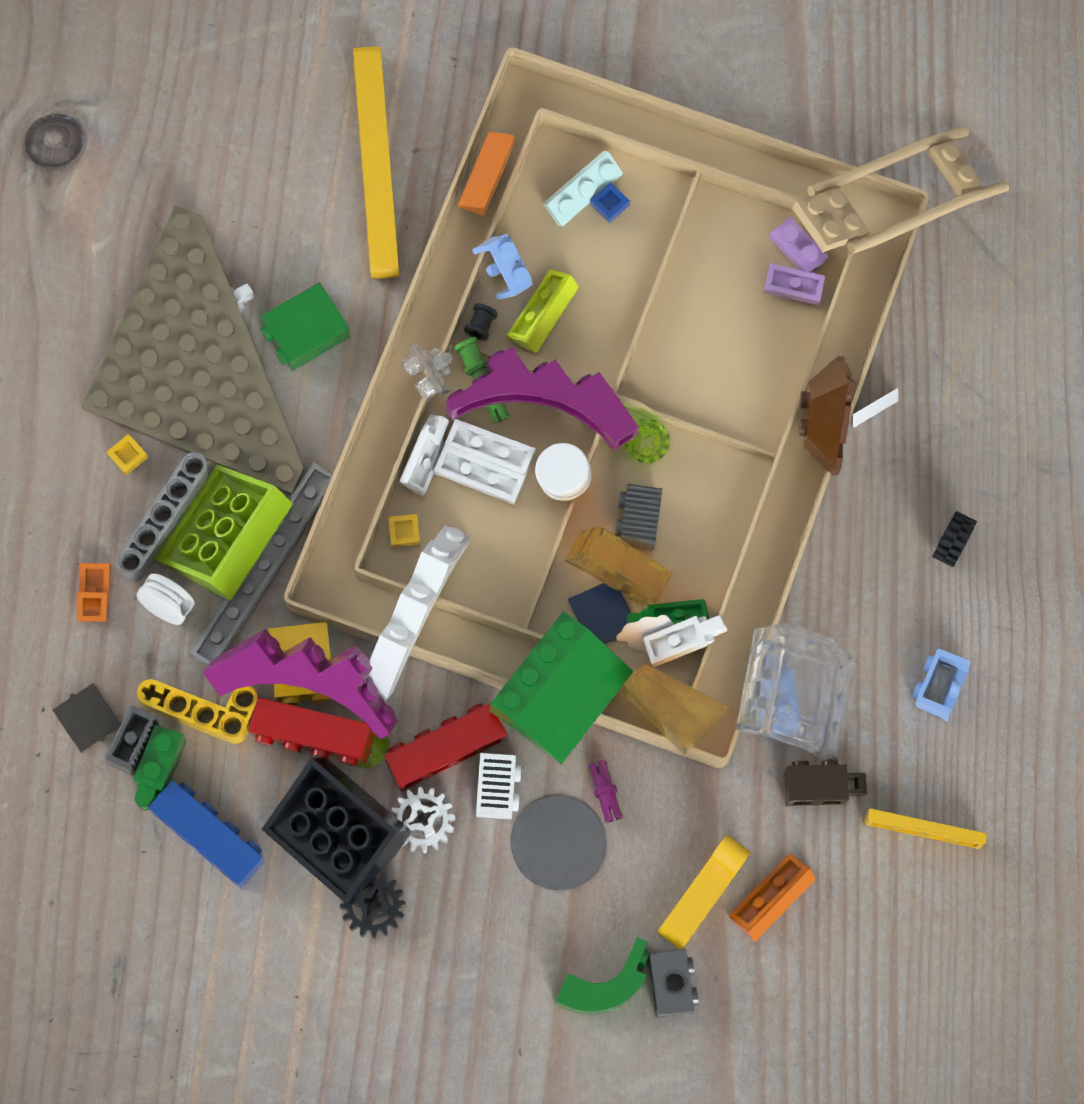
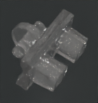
[401,343,453,399]

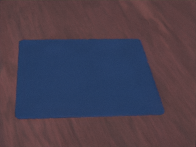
[568,579,631,644]

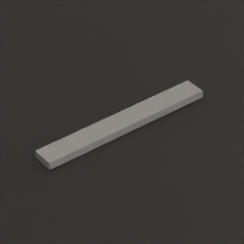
[189,462,333,667]

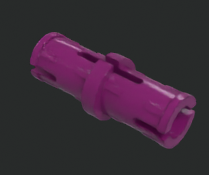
[588,760,623,823]

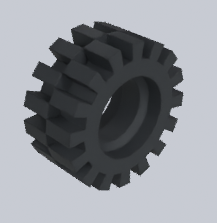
[932,511,977,567]

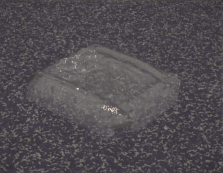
[736,623,856,761]

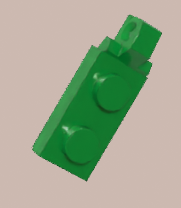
[626,599,709,624]

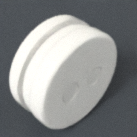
[535,443,592,501]
[136,574,195,625]

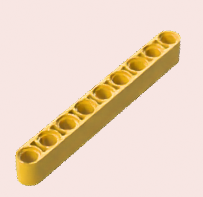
[353,46,399,279]

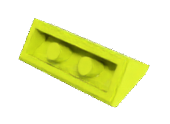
[506,269,579,353]

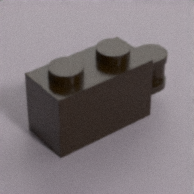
[784,760,867,806]

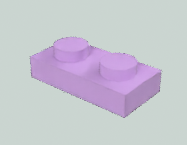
[768,216,828,273]
[763,263,825,306]

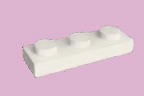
[444,419,536,477]
[434,445,525,505]

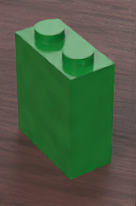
[260,282,350,371]

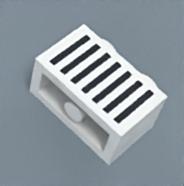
[476,753,521,819]

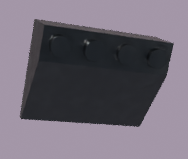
[261,757,412,904]

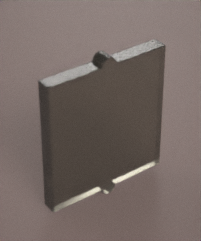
[52,683,121,753]

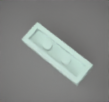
[542,151,623,226]

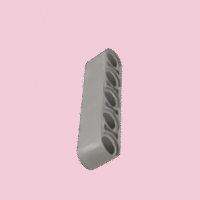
[117,452,210,581]

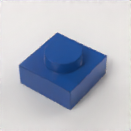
[590,182,630,223]

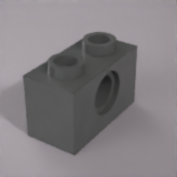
[648,950,699,1018]

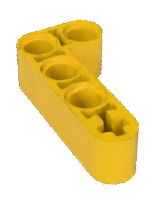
[137,679,258,744]
[657,834,751,950]

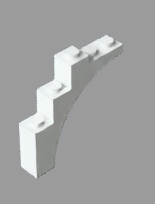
[367,525,471,703]

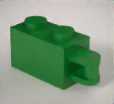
[133,725,186,811]

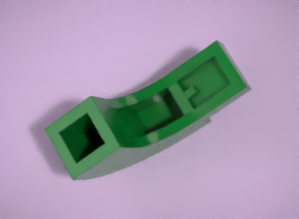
[555,937,650,1015]

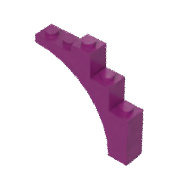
[446,347,639,451]
[203,629,398,739]

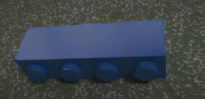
[148,780,265,889]

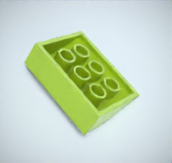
[154,464,293,600]

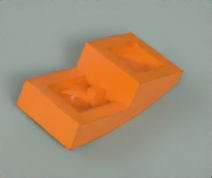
[77,563,111,622]

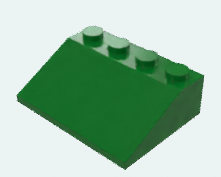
[490,611,633,765]

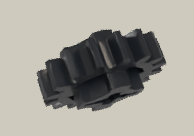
[340,873,406,939]

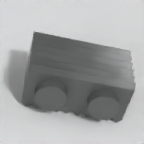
[615,484,663,551]
[104,705,160,776]

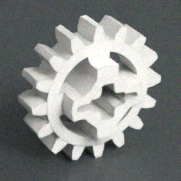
[391,787,455,853]

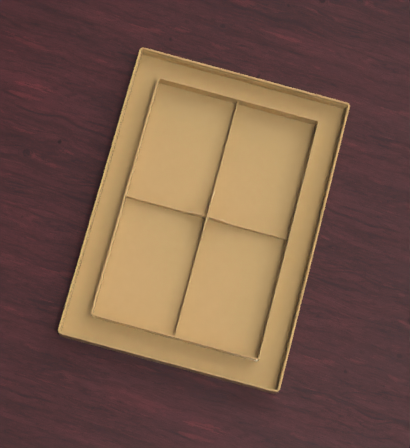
[284,47,929,769]

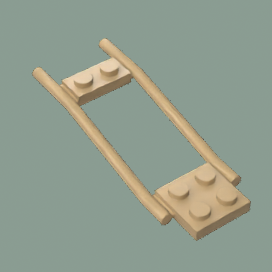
[792,126,1009,254]

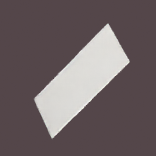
[853,388,898,428]

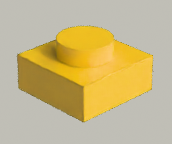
[106,434,148,476]
[388,514,421,548]

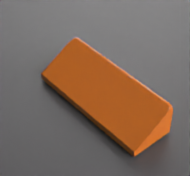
[458,132,515,216]
[729,853,815,941]

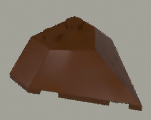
[799,356,855,475]

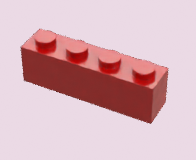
[248,697,375,767]
[384,703,507,792]

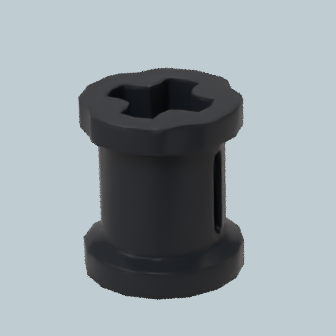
[464,303,498,341]

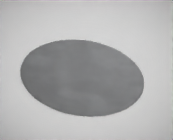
[511,796,606,890]

